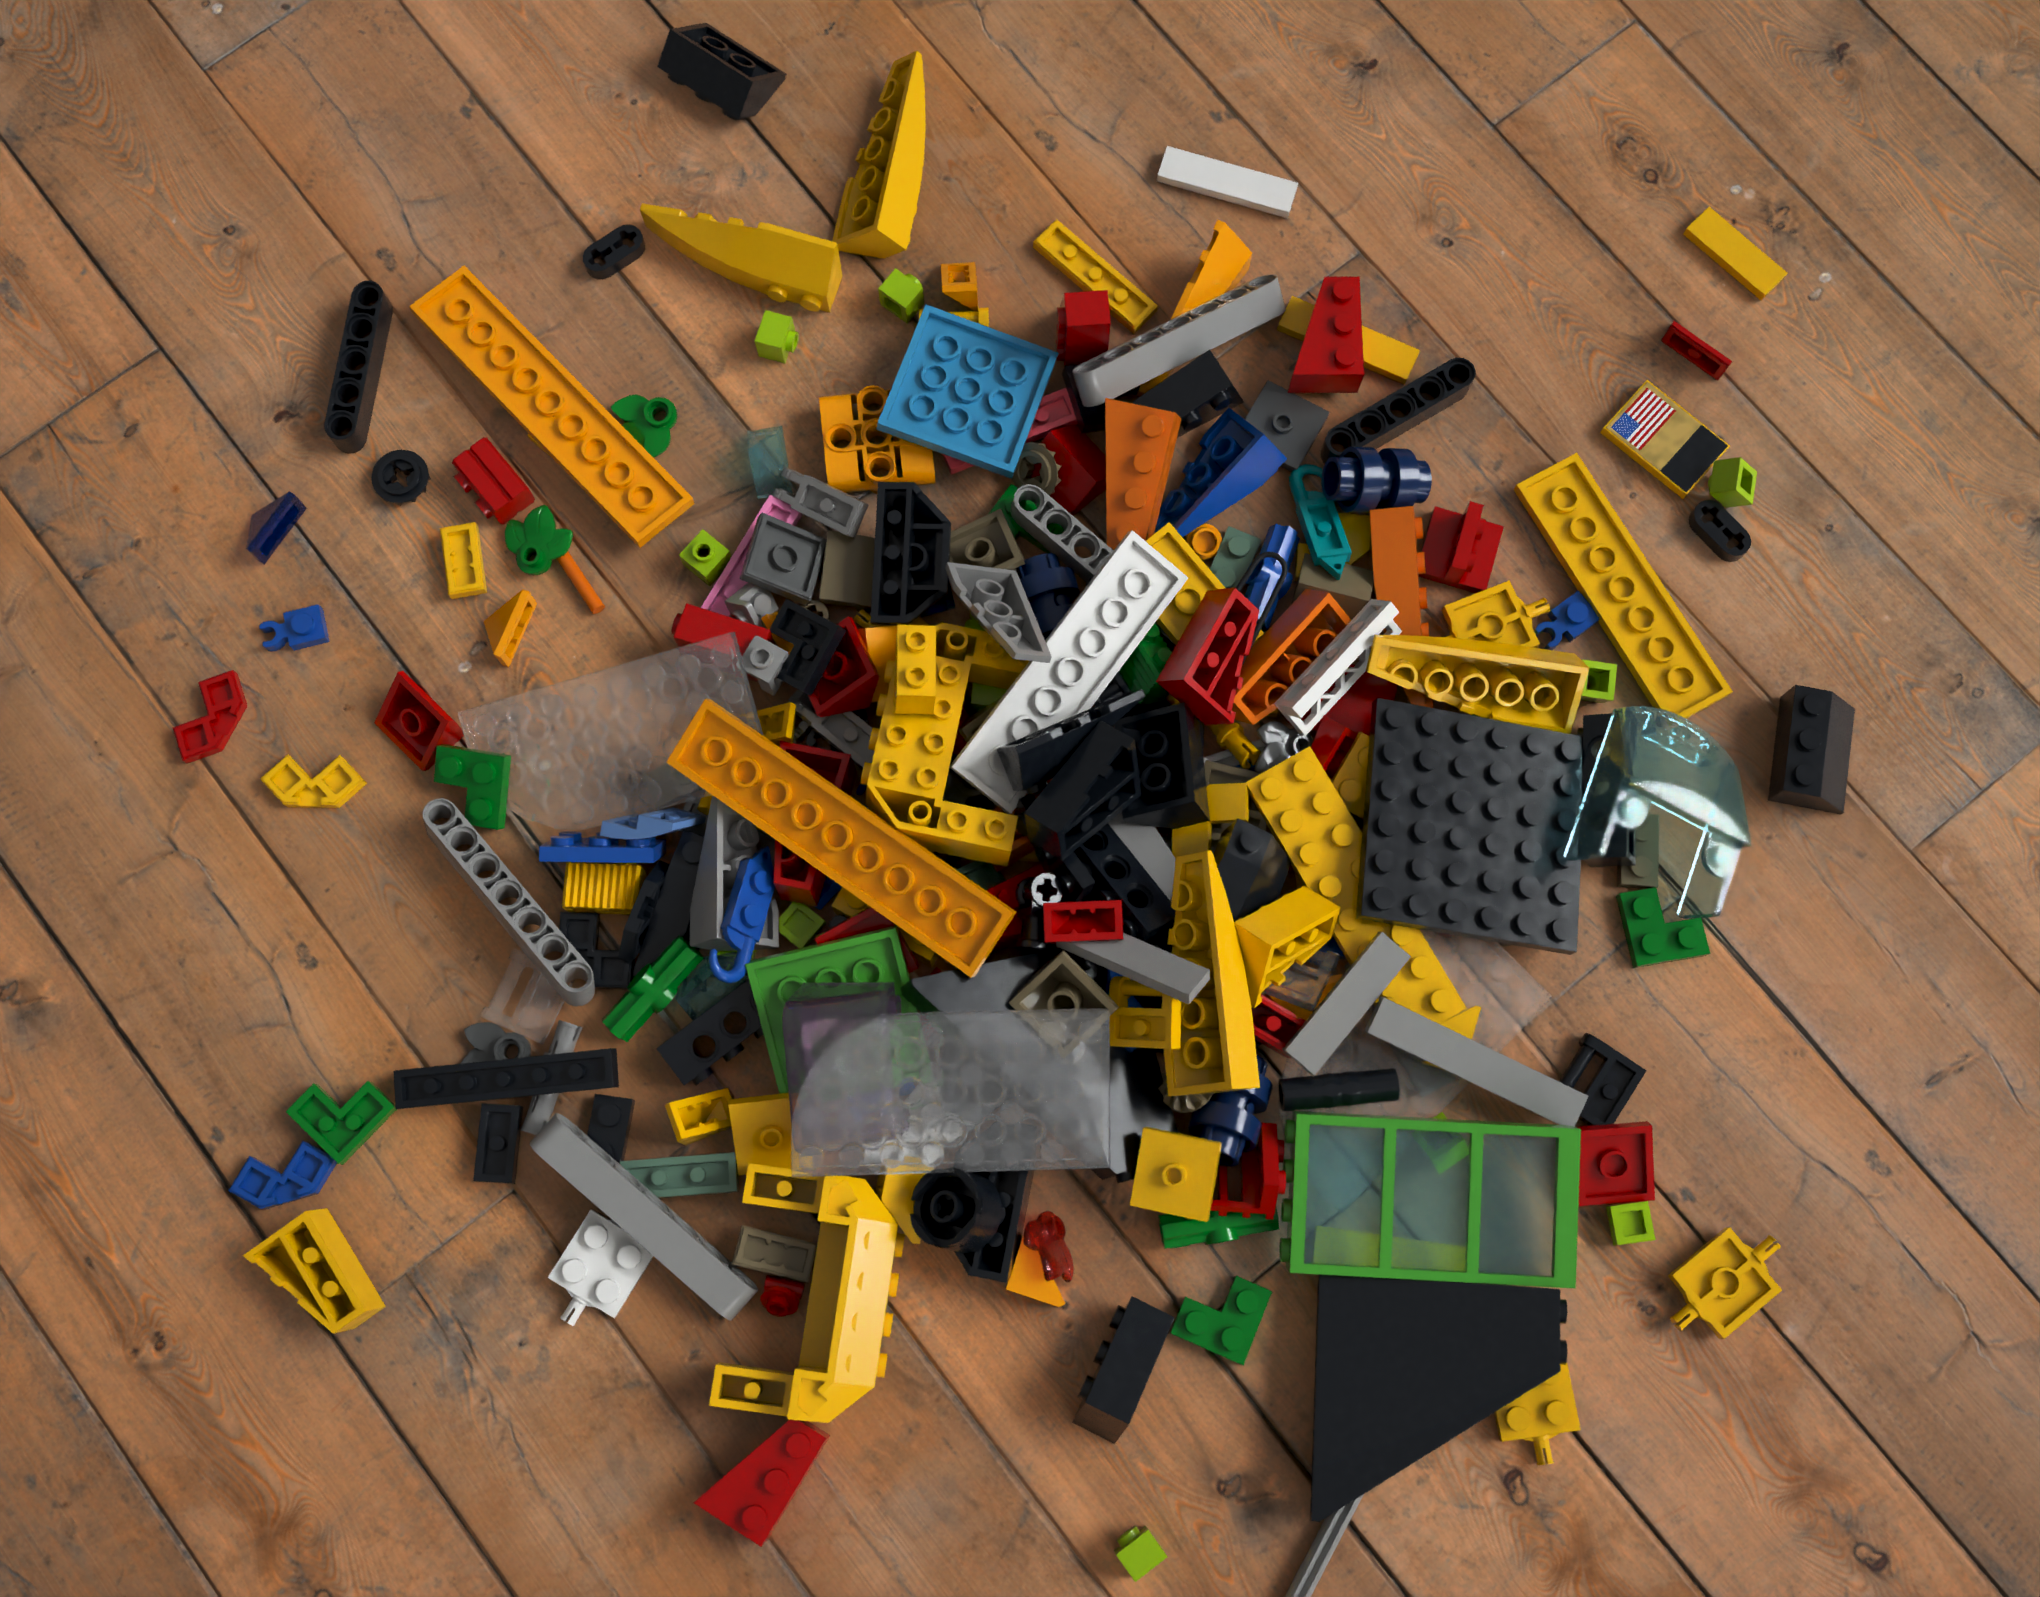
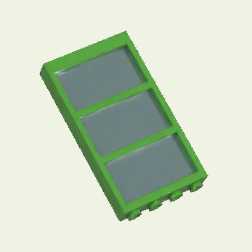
[1279,1111,1581,1289]

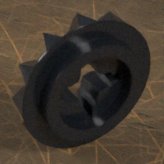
[372,450,431,506]

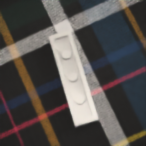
[1157,146,1298,218]

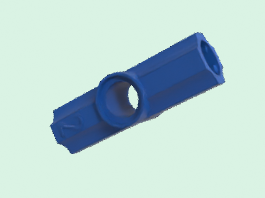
[1245,524,1300,632]

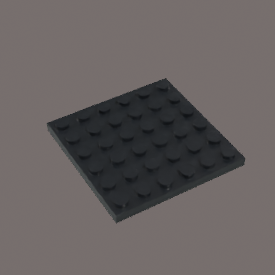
[1356,698,1583,955]

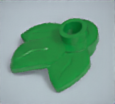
[611,394,678,458]
[505,505,573,576]

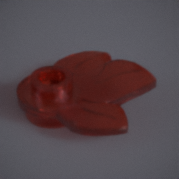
[1023,1211,1074,1282]

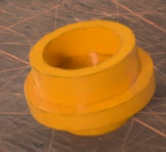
[1186,523,1222,560]

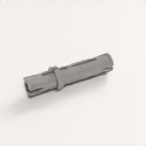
[520,1020,582,1135]

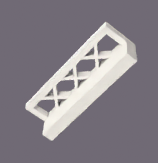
[1274,599,1402,736]

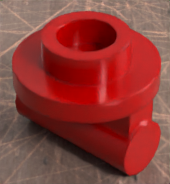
[760,1275,805,1317]

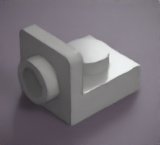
[724,583,779,628]
[738,636,789,696]

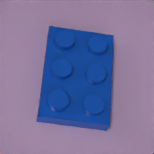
[539,831,666,863]

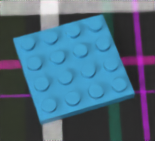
[876,304,1059,479]

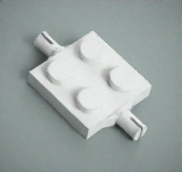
[548,1209,654,1326]

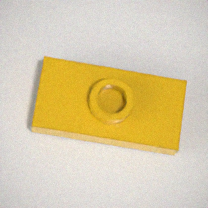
[440,522,487,599]

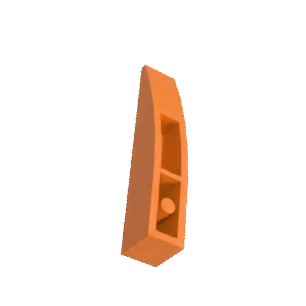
[1370,506,1434,708]

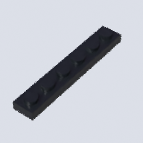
[394,1048,619,1109]

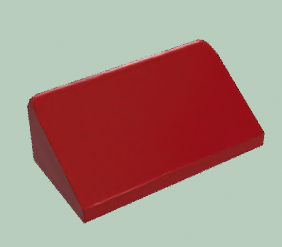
[1661,321,1733,380]

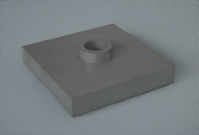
[1245,380,1330,472]
[739,513,827,606]

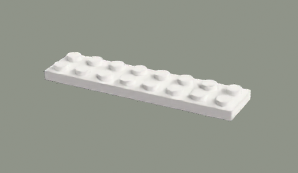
[950,530,1188,814]

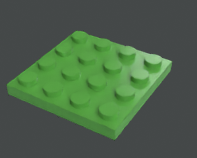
[745,925,934,1105]

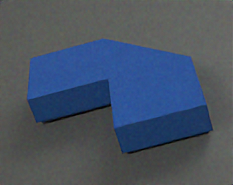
[228,1140,337,1210]

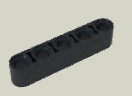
[324,281,393,454]
[1321,358,1476,464]

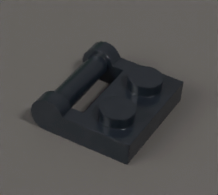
[1559,1033,1647,1126]

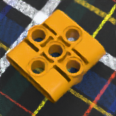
[819,385,936,494]

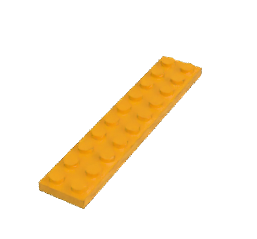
[409,265,694,548]
[666,699,1016,978]

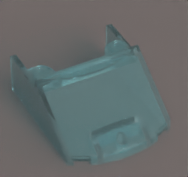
[1563,706,1752,919]

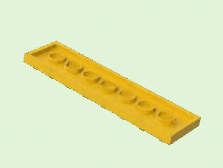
[1513,453,1733,729]
[1245,746,1467,1024]

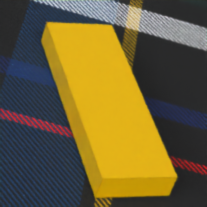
[1683,207,1788,301]

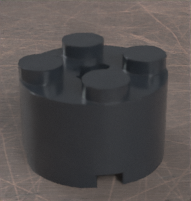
[910,1167,1006,1254]

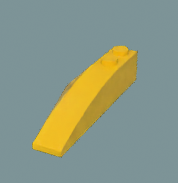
[832,51,926,259]
[640,203,843,313]
[1366,635,1589,734]
[1161,850,1260,1097]

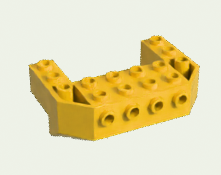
[860,622,1029,867]
[709,1163,905,1423]

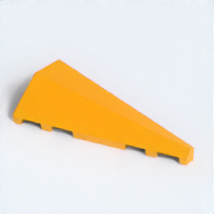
[1137,220,1252,396]

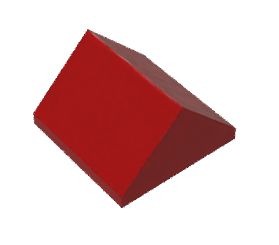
[1030,424,1106,516]
[808,616,880,717]
[374,670,466,772]

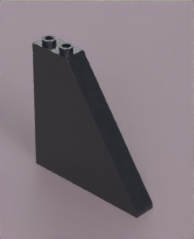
[900,948,1179,1183]
[1310,1275,1567,1522]

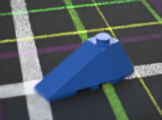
[1155,408,1287,537]

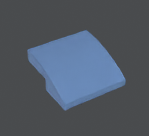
[600,807,706,839]

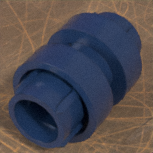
[1321,447,1432,513]
[1016,553,1080,640]
[1188,1055,1273,1167]

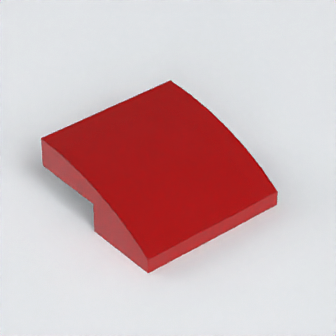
[1312,664,1398,736]

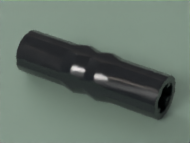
[1278,1068,1400,1112]

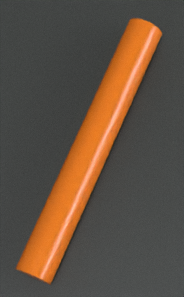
[557,551,605,614]

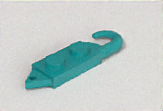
[1289,464,1352,580]

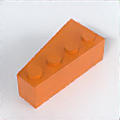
[1105,398,1181,550]
[1232,589,1351,725]

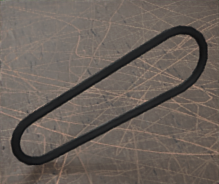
[1236,552,1288,665]

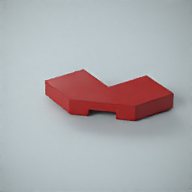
[172,670,247,764]

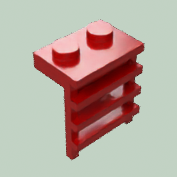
[1210,1122,1286,1220]

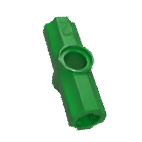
[602,935,704,1042]
[1158,1200,1279,1249]

